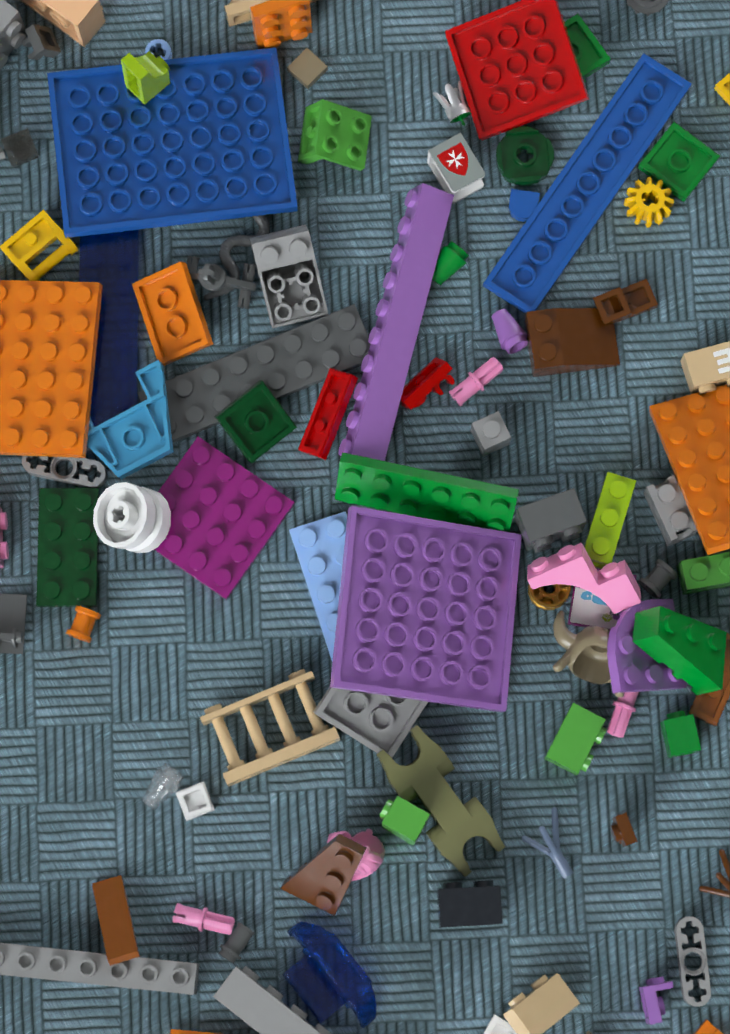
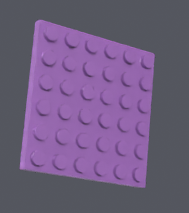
[330,506,522,712]

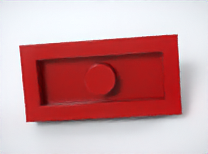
[400,357,455,410]

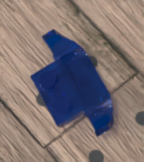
[282,922,376,1029]

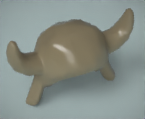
[553,611,624,698]

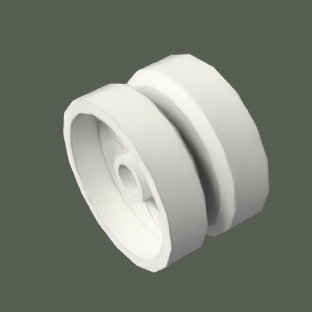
[93,482,171,553]

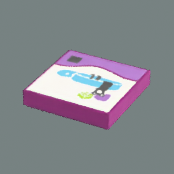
[567,568,637,630]

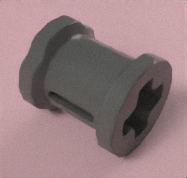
[638,559,678,599]

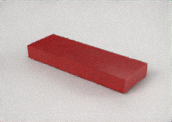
[298,368,358,460]

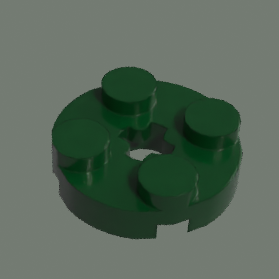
[496,126,554,186]

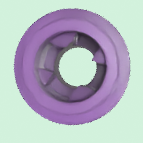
[491,309,528,354]

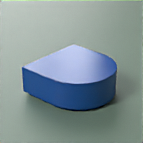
[509,189,540,221]

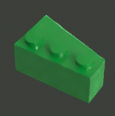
[633,606,727,695]

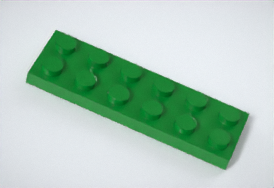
[334,452,519,532]

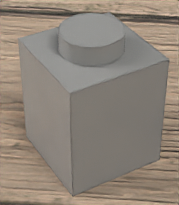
[470,411,511,457]

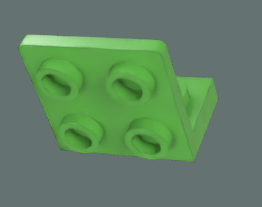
[298,99,372,171]

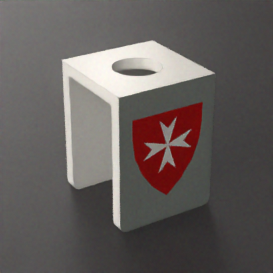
[427,132,485,204]

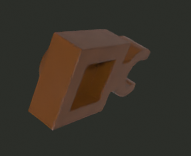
[610,812,638,847]

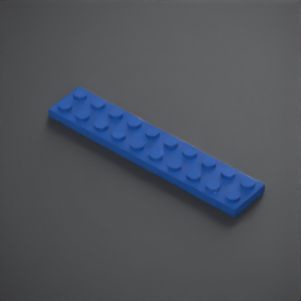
[483,53,692,314]

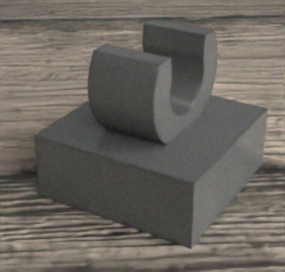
[22,24,61,60]

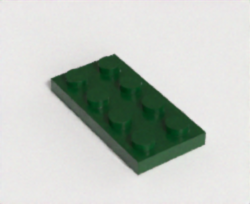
[36,488,100,607]

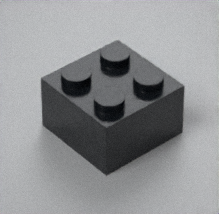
[437,880,503,928]

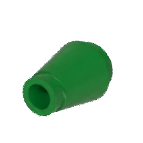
[432,241,469,286]

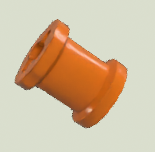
[66,605,101,643]

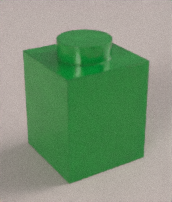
[660,711,701,758]

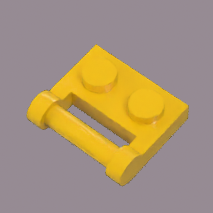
[0,209,78,281]

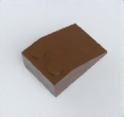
[524,308,620,377]

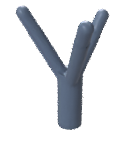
[522,807,573,878]

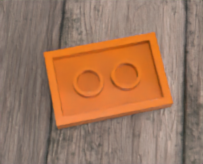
[250,0,312,49]
[132,261,213,366]

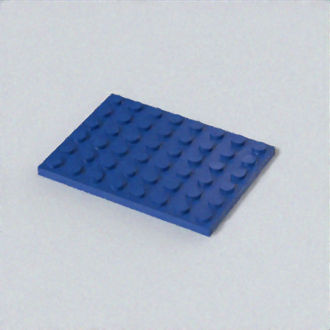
[47,47,298,238]

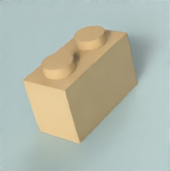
[503,973,580,1034]

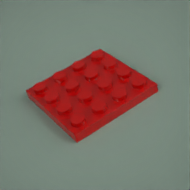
[444,0,589,141]

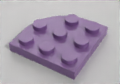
[607,599,687,693]

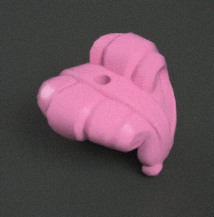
[327,829,385,881]

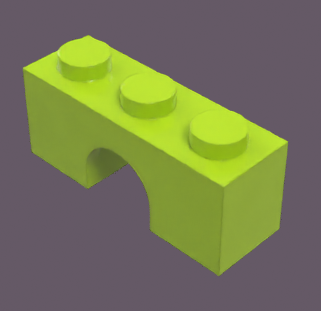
[584,472,636,569]

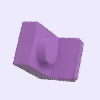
[639,976,674,1025]

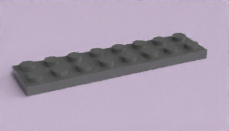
[138,304,370,443]

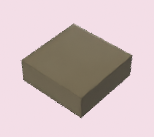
[287,48,328,89]

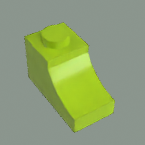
[121,51,170,105]

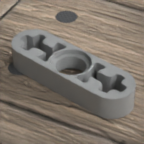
[22,456,107,488]
[674,916,711,1007]

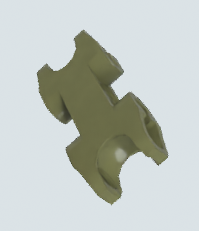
[376,725,505,877]

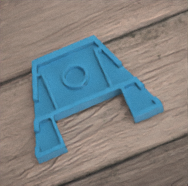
[87,360,174,480]

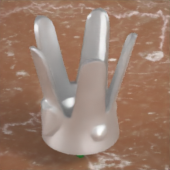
[433,81,471,126]

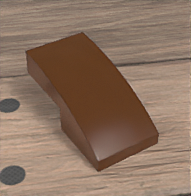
[593,278,658,326]

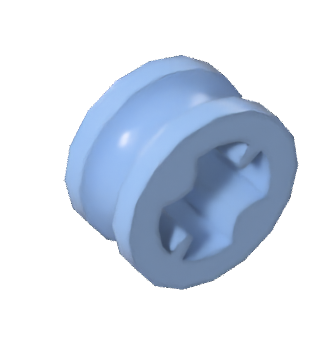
[145,39,172,60]

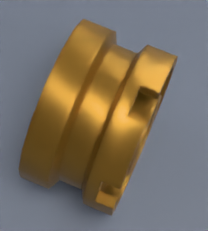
[528,584,571,610]

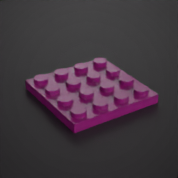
[154,436,295,600]

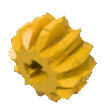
[624,177,674,228]

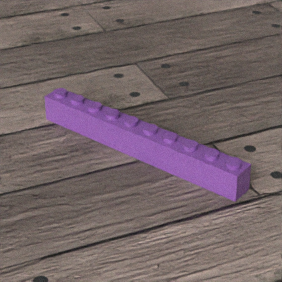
[339,183,454,463]

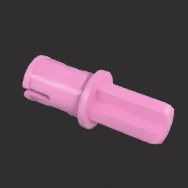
[449,357,503,407]
[607,692,639,738]
[172,903,235,935]

